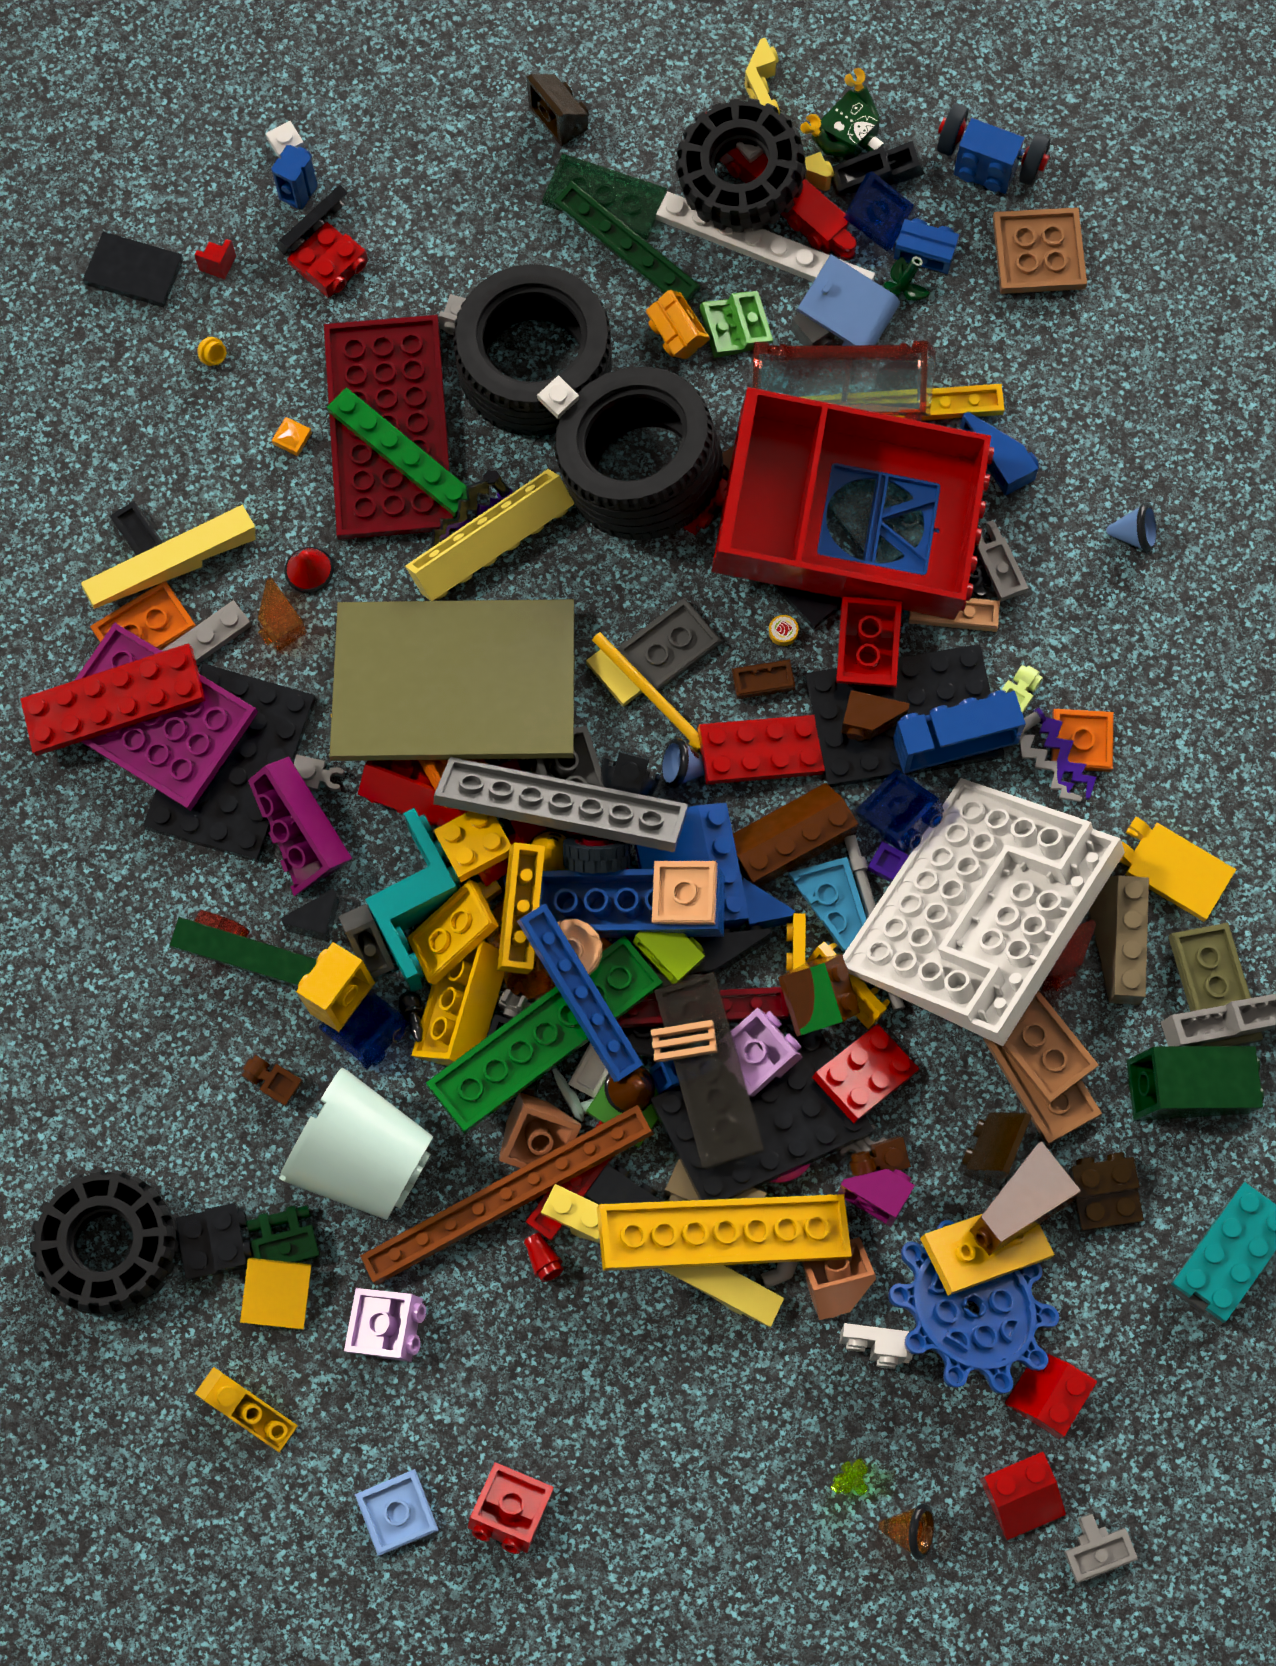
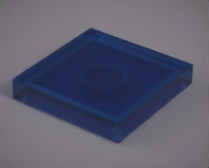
[844,171,914,251]

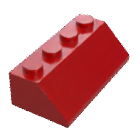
[357,760,468,826]

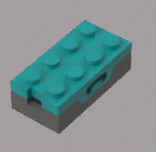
[1166,1182,1276,1326]

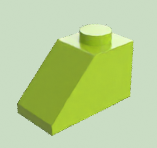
[632,931,705,987]

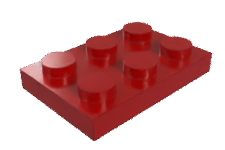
[812,1024,919,1123]

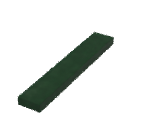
[553,181,701,303]
[169,917,317,987]

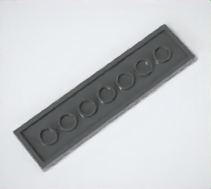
[433,757,688,852]

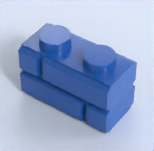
[271,145,318,209]
[894,219,960,274]

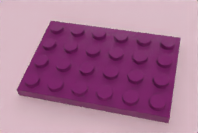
[74,622,258,811]

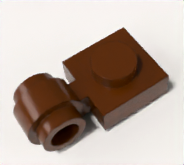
[241,1055,303,1108]
[849,1136,911,1176]

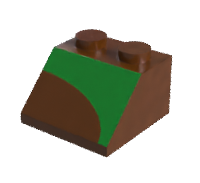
[778,954,860,1036]

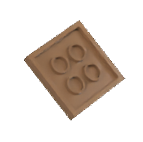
[993,207,1087,294]

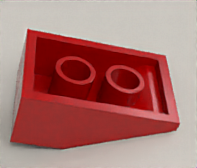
[836,597,902,688]

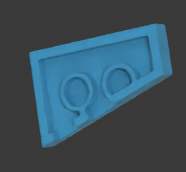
[788,857,867,953]

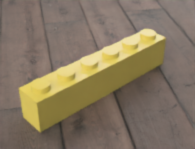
[405,469,575,601]

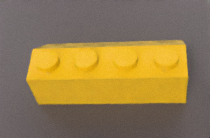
[411,941,506,1066]

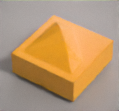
[272,417,312,456]

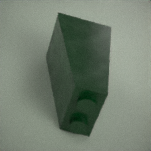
[1126,1046,1264,1121]

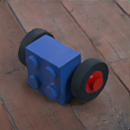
[937,103,1051,194]

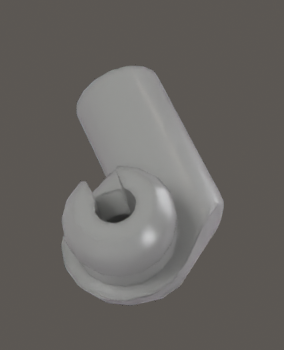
[760,1262,798,1288]

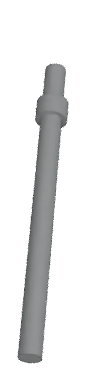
[844,835,905,1011]

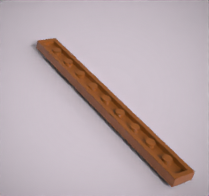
[360,1105,654,1286]

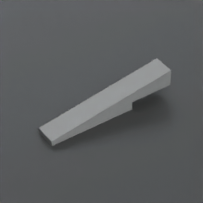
[1161,994,1276,1046]

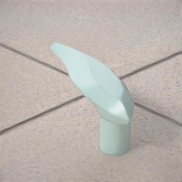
[552,1068,594,1122]

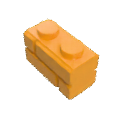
[646,290,710,359]

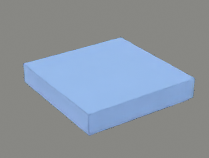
[355,1469,439,1556]

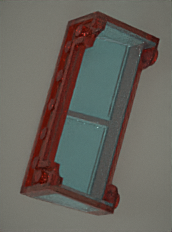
[752,341,936,421]

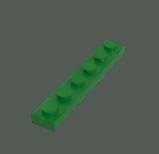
[327,387,467,518]

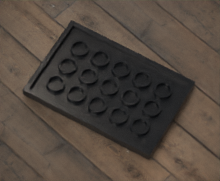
[805,644,1005,788]
[143,663,316,862]
[650,1029,874,1200]

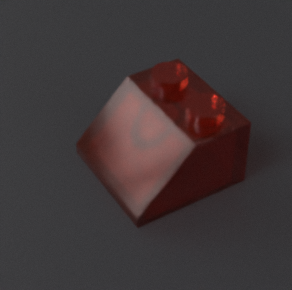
[1042,919,1096,991]

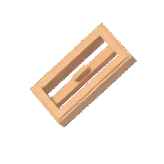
[651,1020,718,1063]

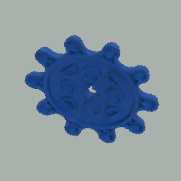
[888,1220,1059,1394]

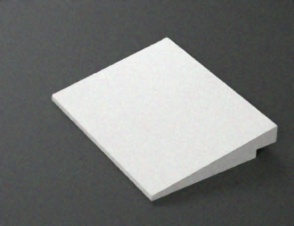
[843,778,1125,1046]

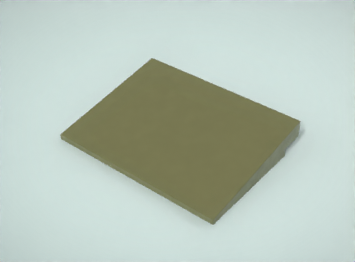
[329,599,575,761]

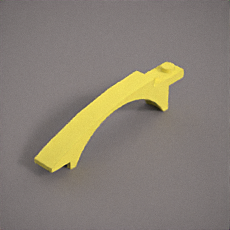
[541,1184,784,1328]

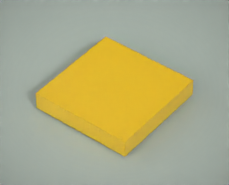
[240,1258,312,1329]

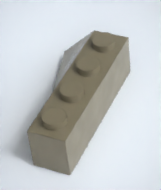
[1088,875,1149,1005]

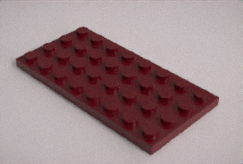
[324,315,454,540]

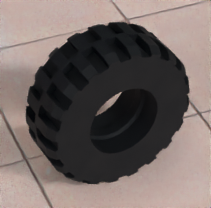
[676,98,806,233]
[30,1169,179,1316]

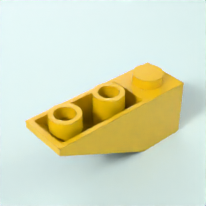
[195,1367,298,1452]

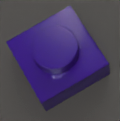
[867,841,909,882]

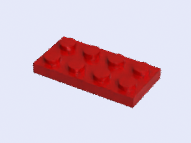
[697,715,825,785]

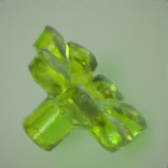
[831,1459,868,1496]

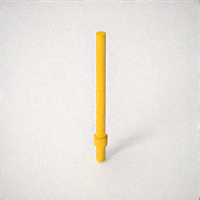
[592,632,701,752]

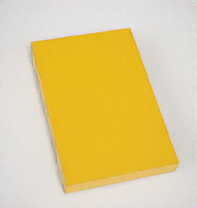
[407,879,499,985]

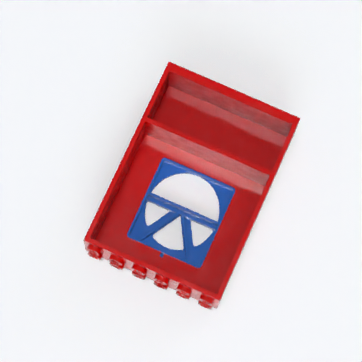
[711,387,994,620]

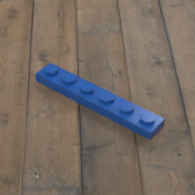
[517,903,643,1082]

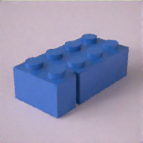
[893,690,1026,773]

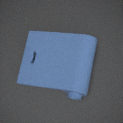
[797,254,900,362]

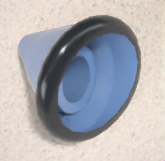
[1106,503,1156,552]
[662,738,705,788]

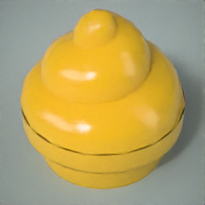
[197,337,226,366]

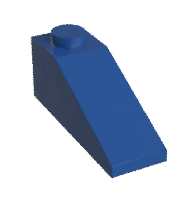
[960,412,1039,496]

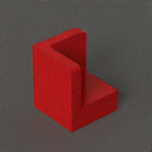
[194,239,236,280]

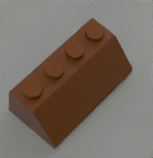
[733,783,858,888]

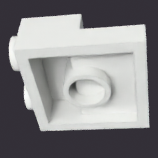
[839,1323,913,1369]

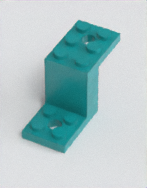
[365,808,461,992]

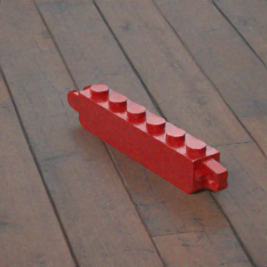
[719,148,857,261]

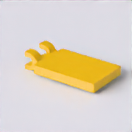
[1119,816,1236,922]

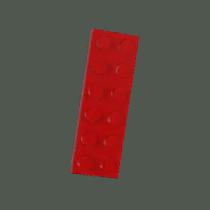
[20,643,206,756]

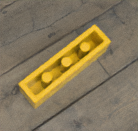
[497,842,545,974]

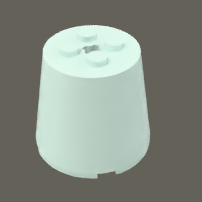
[279,1068,434,1220]

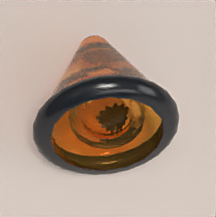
[879,1503,934,1560]

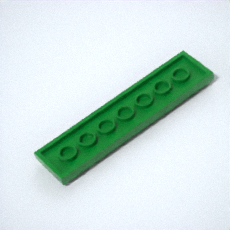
[426,935,663,1134]

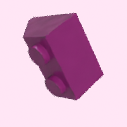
[837,1169,915,1227]

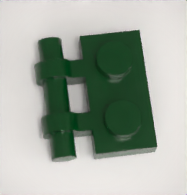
[247,1205,320,1263]

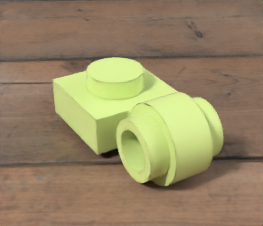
[1002,665,1043,714]

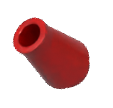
[524,1233,564,1282]

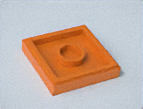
[1051,709,1114,772]

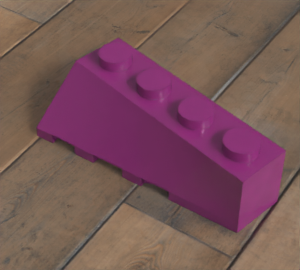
[248,757,352,896]

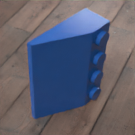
[635,803,750,929]

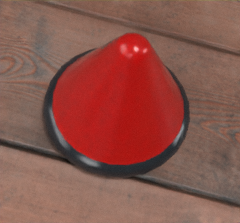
[284,547,334,593]

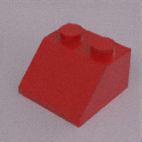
[1005,1353,1097,1439]
[980,1452,1066,1541]

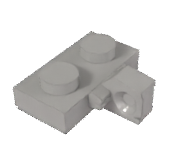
[1064,1514,1138,1583]

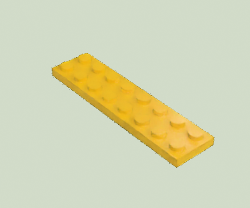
[597,1194,852,1271]

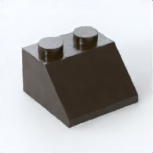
[526,74,589,147]

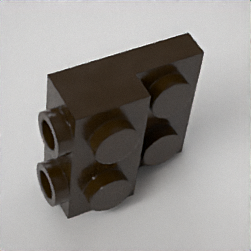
[1068,1152,1144,1232]

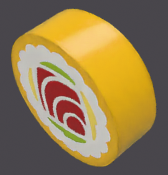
[769,615,799,646]

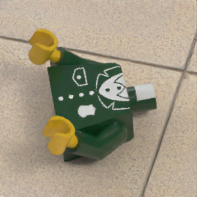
[800,68,885,159]

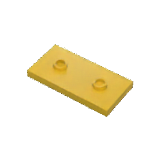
[920,1214,1055,1296]

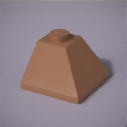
[499,1092,581,1168]
[801,1237,876,1320]

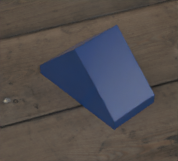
[742,878,795,929]

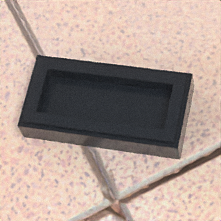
[110,501,163,556]

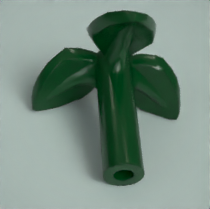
[882,256,929,301]

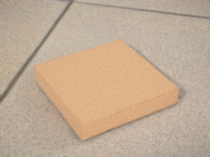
[652,861,718,925]

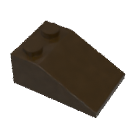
[961,1112,1032,1190]

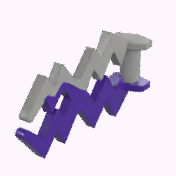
[1020,708,1096,802]

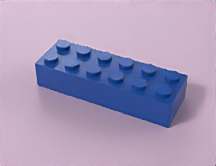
[539,868,725,938]

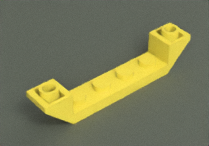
[745,38,834,191]

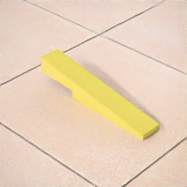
[81,505,255,609]

